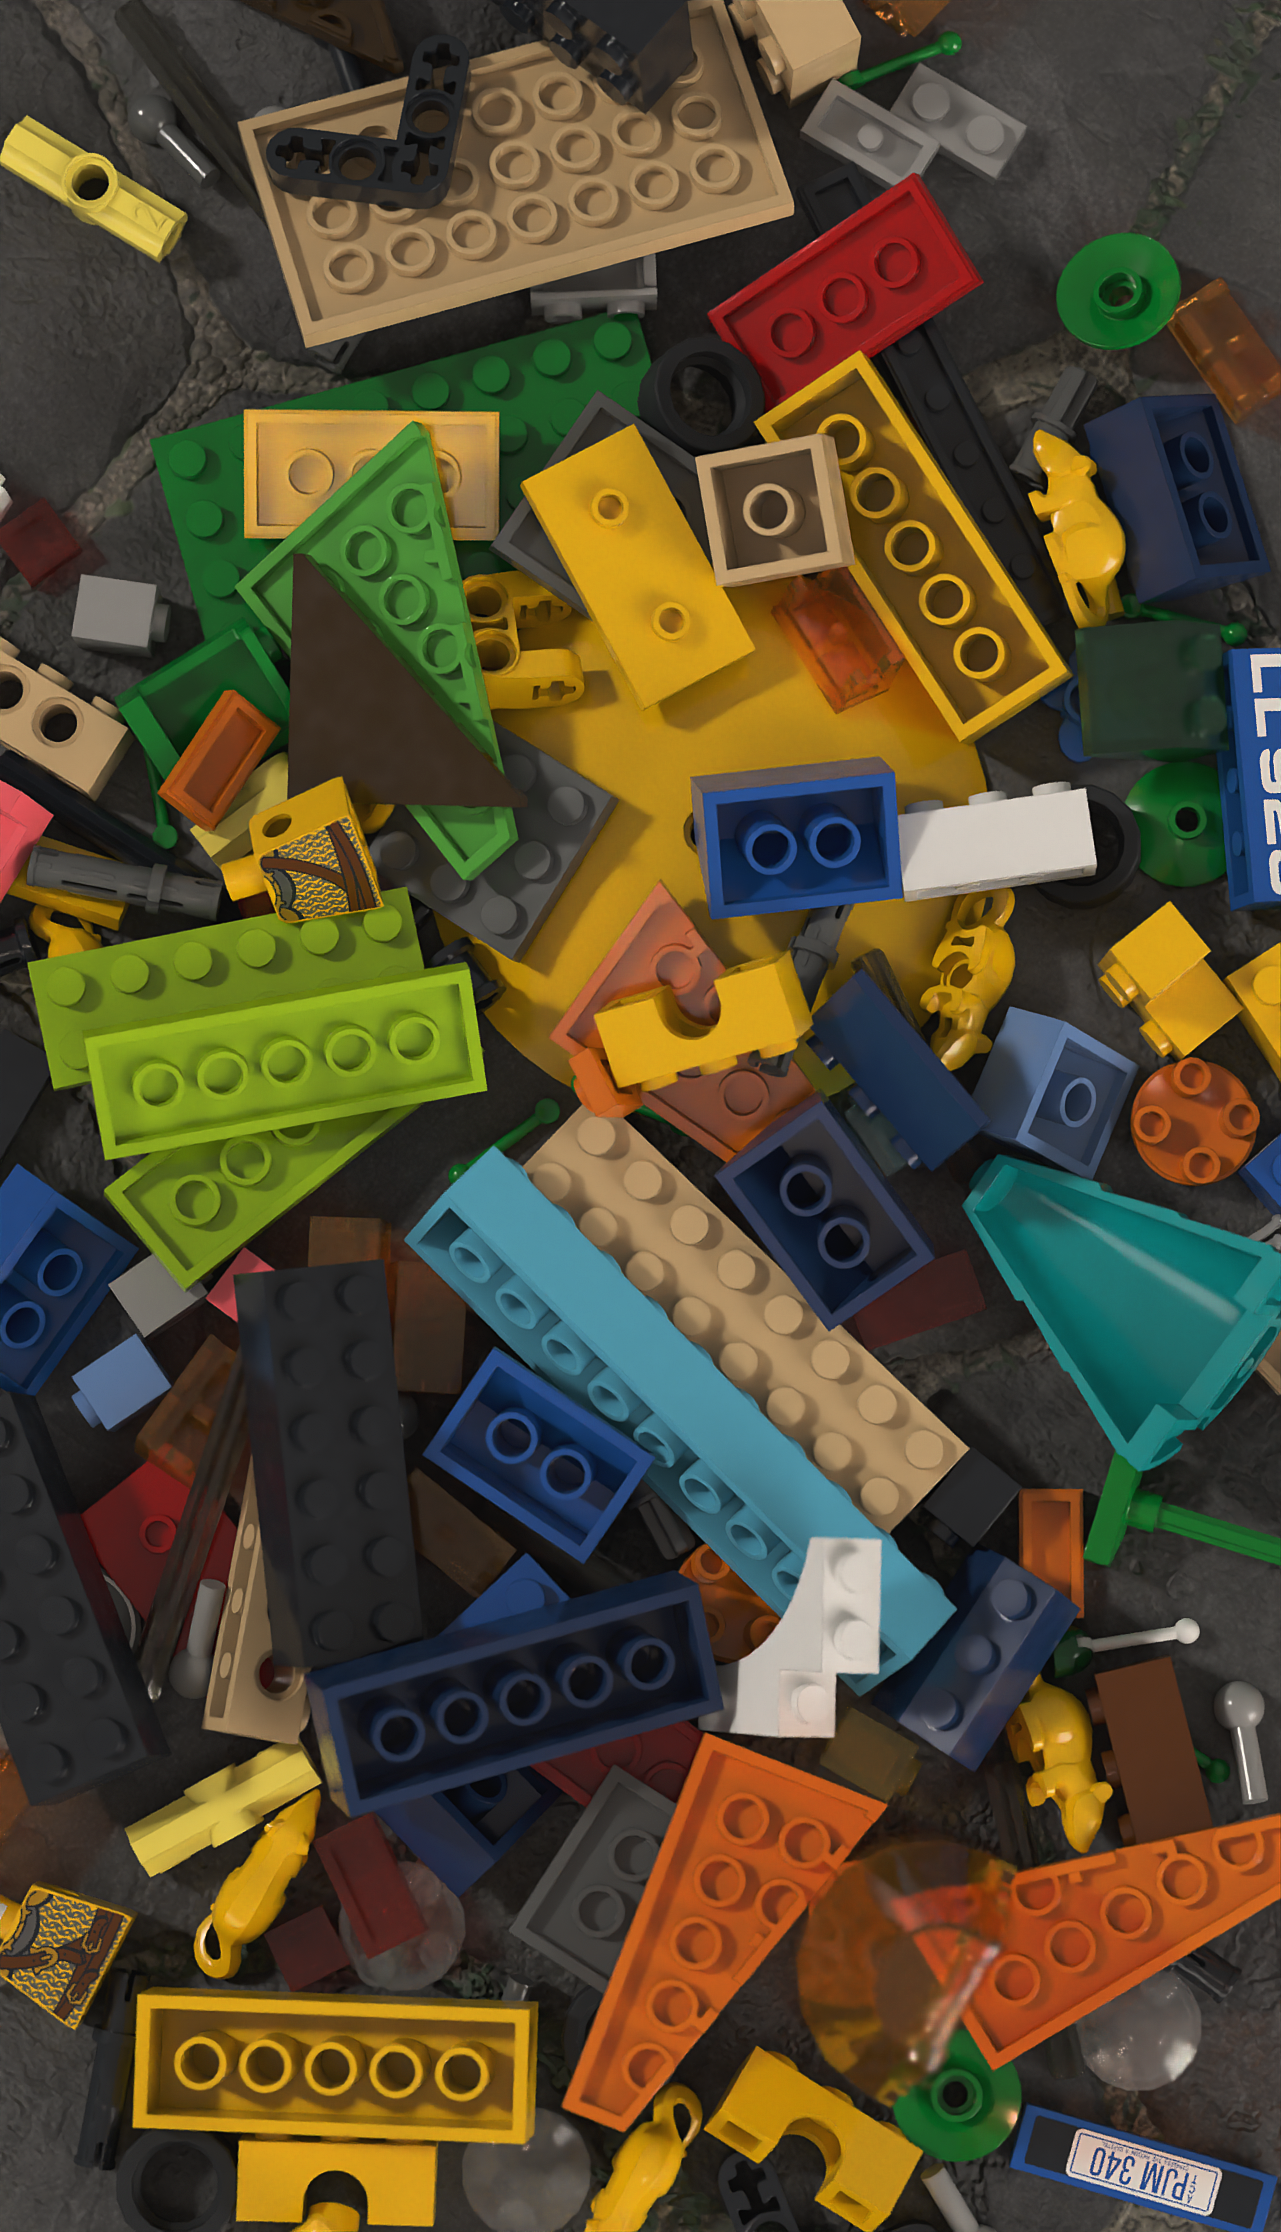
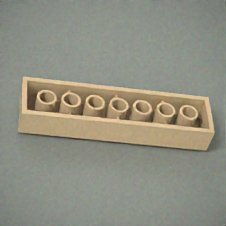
[523,1104,970,1533]

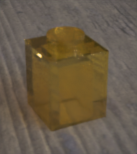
[817,1705,923,1803]

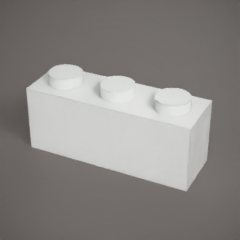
[898,782,1097,902]

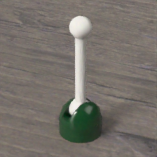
[1046,1618,1200,1679]

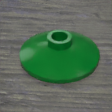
[1056,233,1181,350]
[1125,761,1227,888]
[891,2029,1022,2162]

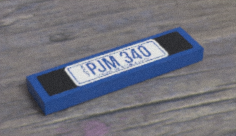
[1008,2101,1278,2232]

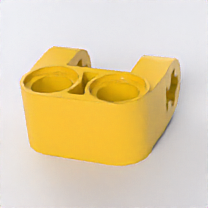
[462,570,585,710]

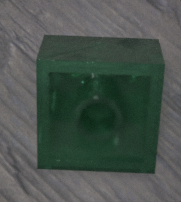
[1075,620,1229,763]

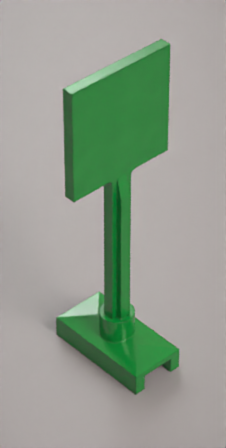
[1082,1450,1281,1568]

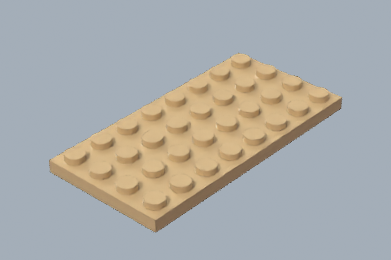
[238,0,794,348]

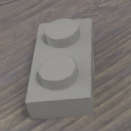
[890,63,1027,185]
[800,79,940,190]

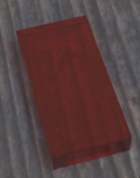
[853,1249,987,1351]
[312,1812,430,1960]

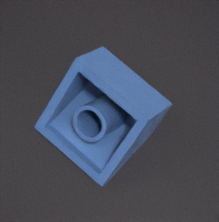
[972,1006,1140,1180]

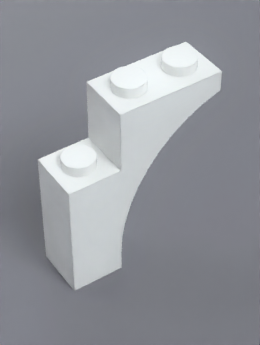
[698,1537,882,1737]

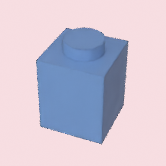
[71,1333,178,1432]

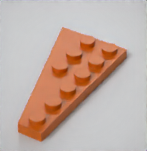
[548,878,817,1163]
[561,1733,888,2132]
[890,1812,1281,2071]

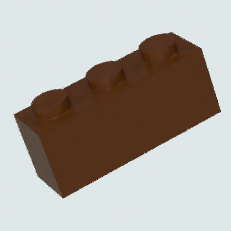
[1085,1654,1214,1847]

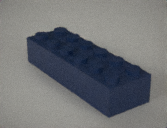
[303,1570,724,1817]

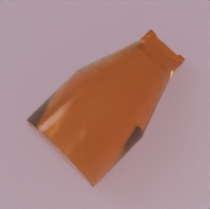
[790,1828,1017,2107]

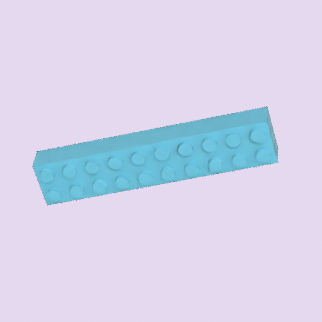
[404,1146,957,1697]

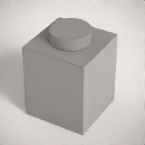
[71,574,171,659]
[108,1254,214,1341]

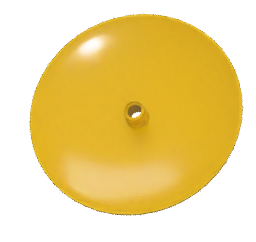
[432,562,987,1116]

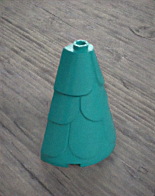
[962,1154,1281,1471]

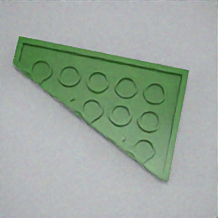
[234,421,519,881]

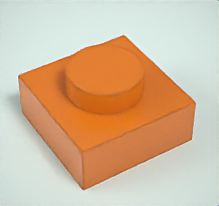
[568,1047,644,1118]

